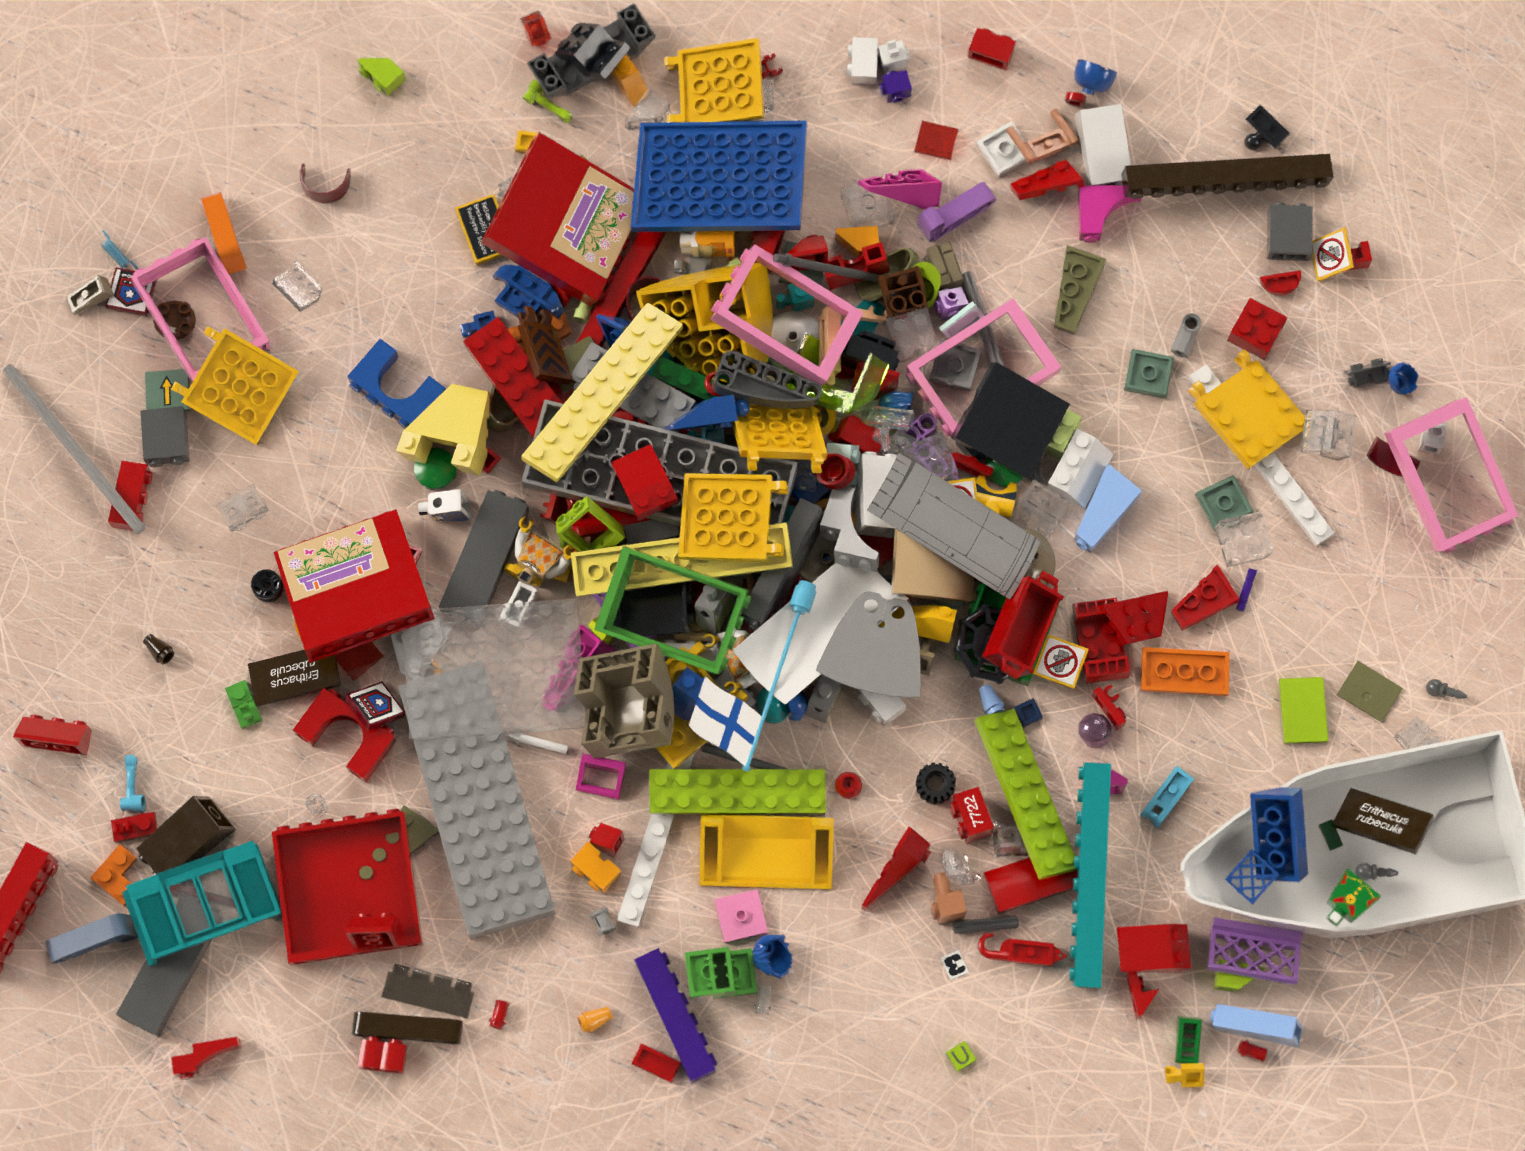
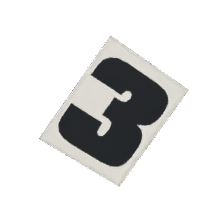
[941,950,968,980]

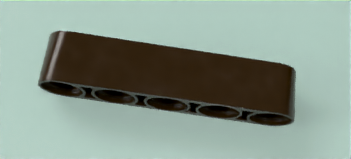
[352,1012,463,1044]

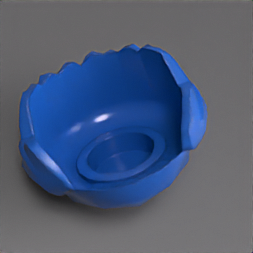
[1388,362,1418,395]
[789,691,808,721]

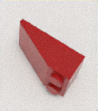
[611,444,678,521]
[346,913,399,949]
[1117,924,1192,973]

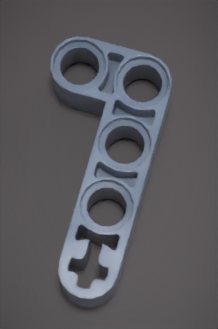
[46,913,138,964]

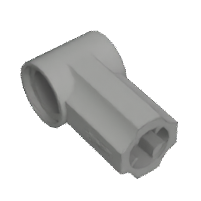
[1170,313,1201,358]

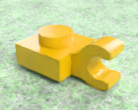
[1164,1063,1205,1087]

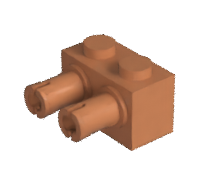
[931,872,967,925]

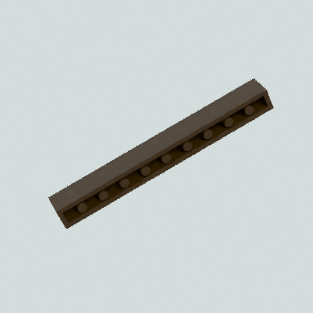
[1121,154,1334,199]

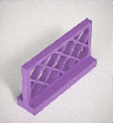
[1208,917,1303,985]

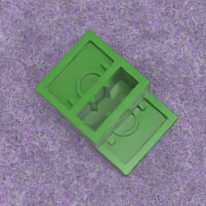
[685,947,757,999]

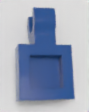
[460,310,496,338]

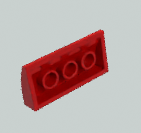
[983,857,1078,915]

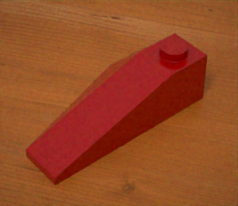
[861,826,931,911]

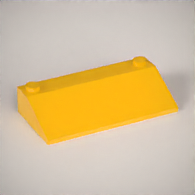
[699,814,834,889]

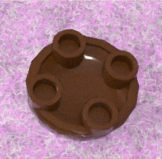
[153,300,196,340]

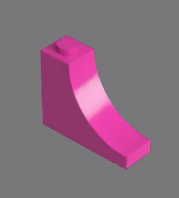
[1078,186,1142,243]

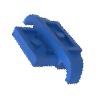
[493,265,565,319]

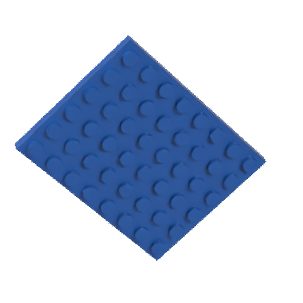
[631,120,807,232]

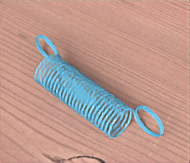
[101,230,138,270]

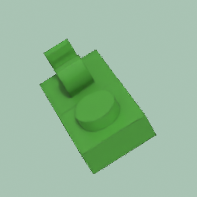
[225,680,262,729]

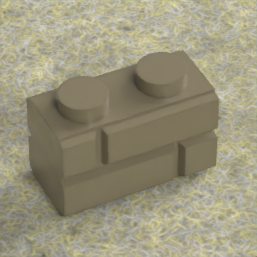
[923,241,964,291]

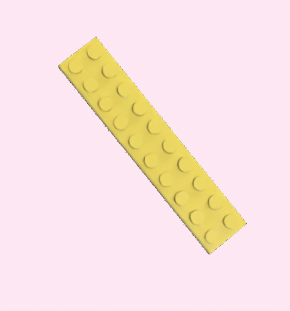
[521,303,683,482]
[571,523,793,597]

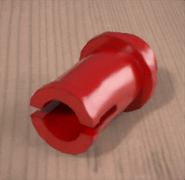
[489,1000,510,1030]
[1237,1040,1267,1062]

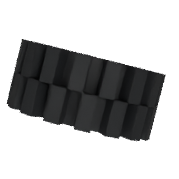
[916,762,956,805]

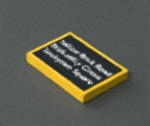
[455,194,503,265]

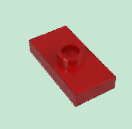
[946,452,993,477]

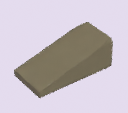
[67,275,114,315]

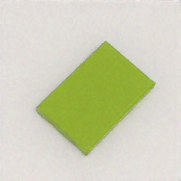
[1279,677,1329,744]

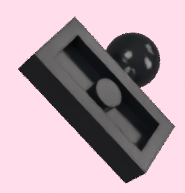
[1244,104,1290,150]

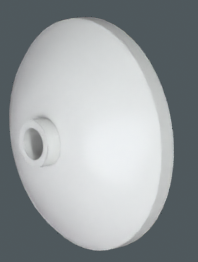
[768,311,819,373]

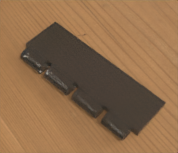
[381,964,474,1019]

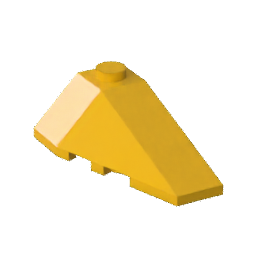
[878,605,957,643]

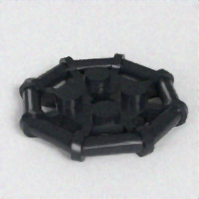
[953,604,1011,684]

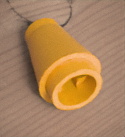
[577,1007,612,1033]

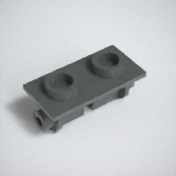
[1344,358,1391,387]

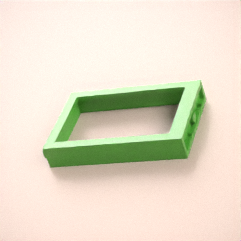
[594,546,751,674]

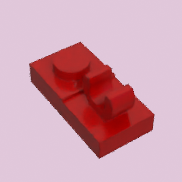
[540,494,568,525]
[1092,685,1126,731]
[111,812,158,843]

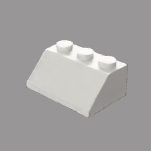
[1046,429,1113,510]

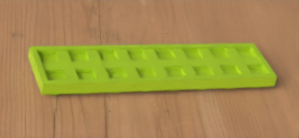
[974,709,1077,880]
[649,769,826,814]

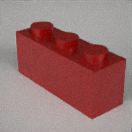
[108,460,152,531]

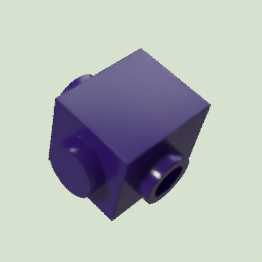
[879,70,912,103]

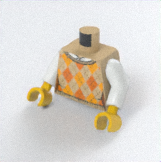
[515,516,578,585]
[703,630,758,696]

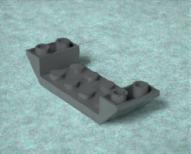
[527,3,656,97]

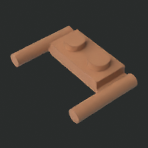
[1006,108,1079,163]

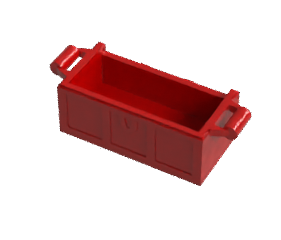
[982,571,1064,679]

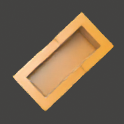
[570,842,622,893]

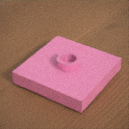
[714,889,768,943]

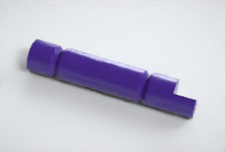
[1236,568,1257,612]

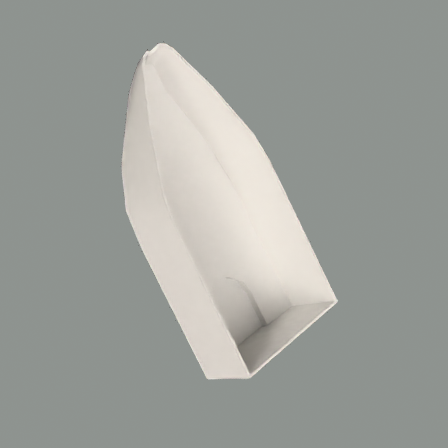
[1180,730,1525,938]

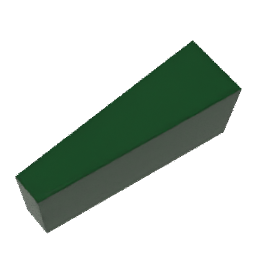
[1319,819,1343,851]

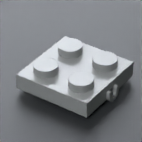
[929,339,981,391]

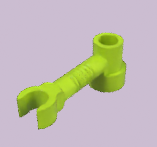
[522,79,573,124]

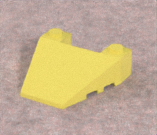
[396,384,490,476]

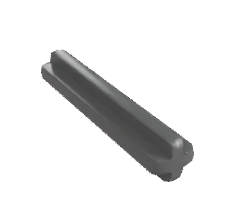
[953,916,1019,933]

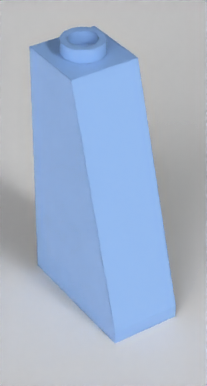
[1074,464,1142,553]
[1210,1004,1302,1048]

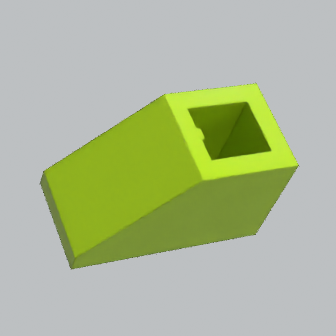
[357,58,406,96]
[1213,957,1264,993]

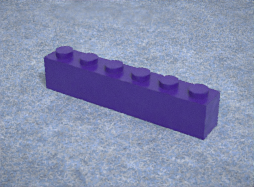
[634,948,718,1084]

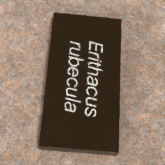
[248,650,341,707]
[1332,788,1434,854]

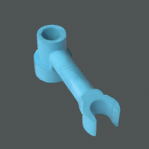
[120,755,146,813]

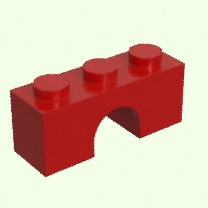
[821,242,891,290]

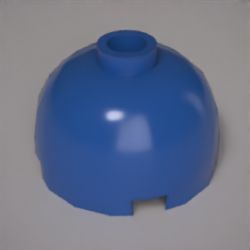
[1074,59,1117,96]

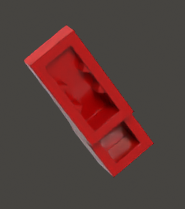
[171,1036,241,1080]

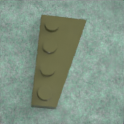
[1054,245,1106,335]
[359,805,439,880]

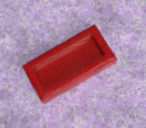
[631,1043,682,1084]

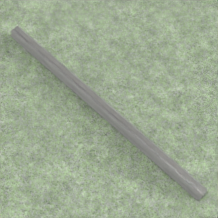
[962,271,1045,486]
[3,364,146,534]

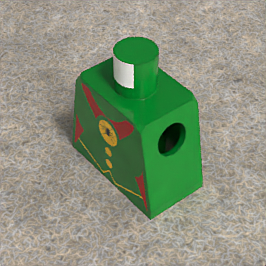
[1326,869,1382,926]

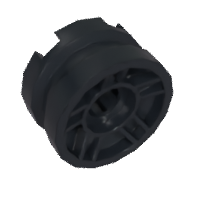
[251,569,283,603]

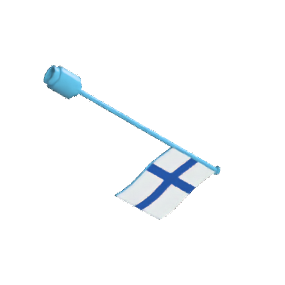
[689,580,817,772]

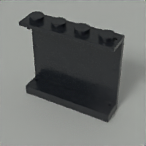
[612,581,694,638]

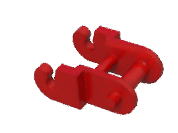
[761,53,783,80]

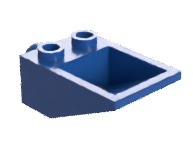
[664,395,750,431]

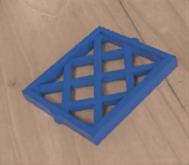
[1225,849,1280,904]

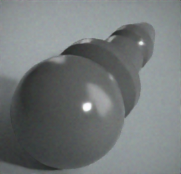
[1426,679,1467,699]
[1355,863,1399,881]

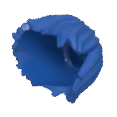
[878,391,914,429]
[752,934,793,979]

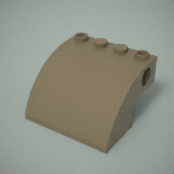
[574,643,674,759]

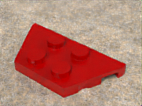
[1098,591,1168,645]

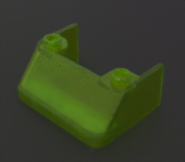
[786,333,889,415]

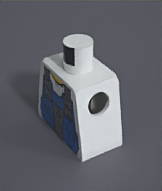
[418,489,471,522]

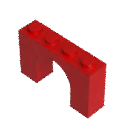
[293,688,397,783]

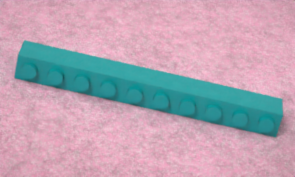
[1069,762,1111,988]

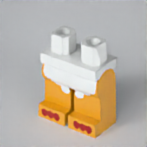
[680,231,736,262]

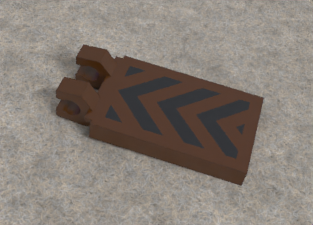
[517,306,573,385]

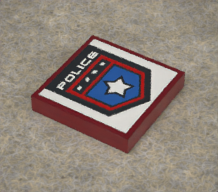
[105,267,157,316]
[345,681,405,731]

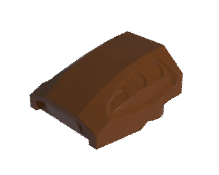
[878,266,928,320]

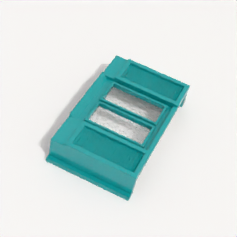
[122,840,282,966]

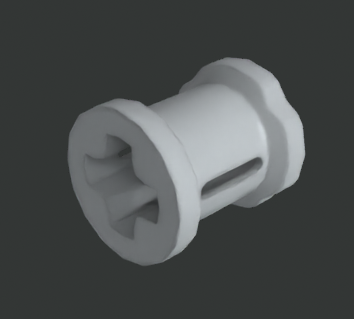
[590,907,617,936]

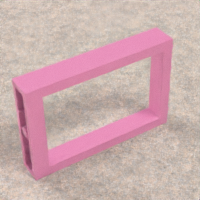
[131,237,270,382]
[710,244,864,386]
[905,298,1061,441]
[1384,397,1519,554]

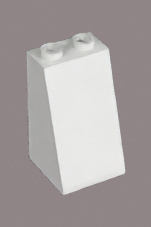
[1074,104,1131,186]
[854,452,897,538]

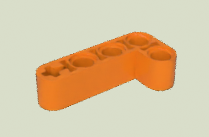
[201,192,247,275]

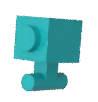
[776,284,814,312]

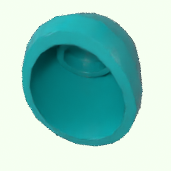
[756,687,790,724]

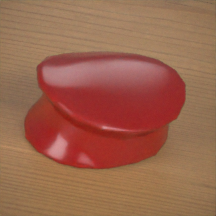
[814,454,855,489]

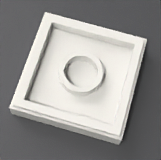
[976,121,1027,177]

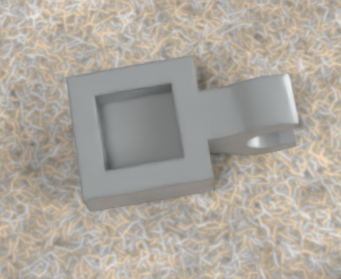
[674,257,711,274]

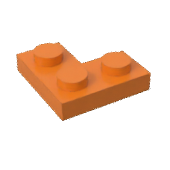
[90,844,137,907]

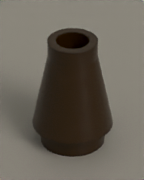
[143,634,175,665]

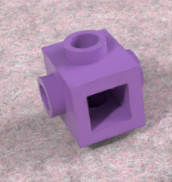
[933,287,969,321]

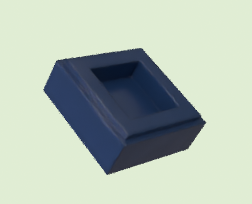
[1013,698,1043,728]

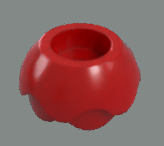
[835,771,862,799]

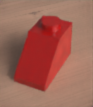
[588,822,624,858]

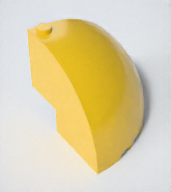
[636,262,773,382]

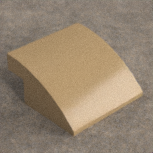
[891,528,974,602]

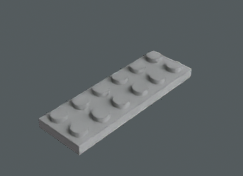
[571,342,697,433]

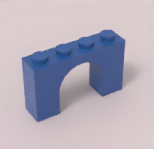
[347,338,446,429]

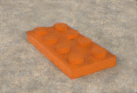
[1140,647,1230,696]

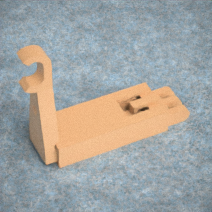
[819,305,887,391]

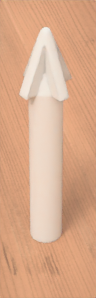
[504,731,568,754]

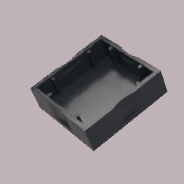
[950,362,1070,480]

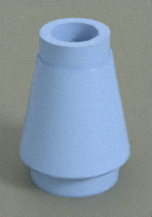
[979,684,1005,715]

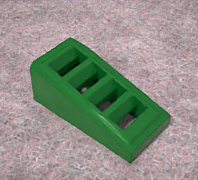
[1175,1016,1202,1064]

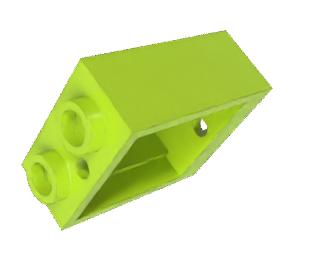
[556,496,625,552]

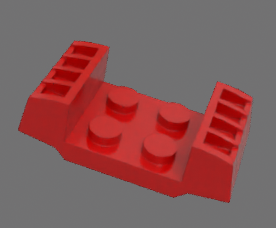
[1072,597,1130,684]

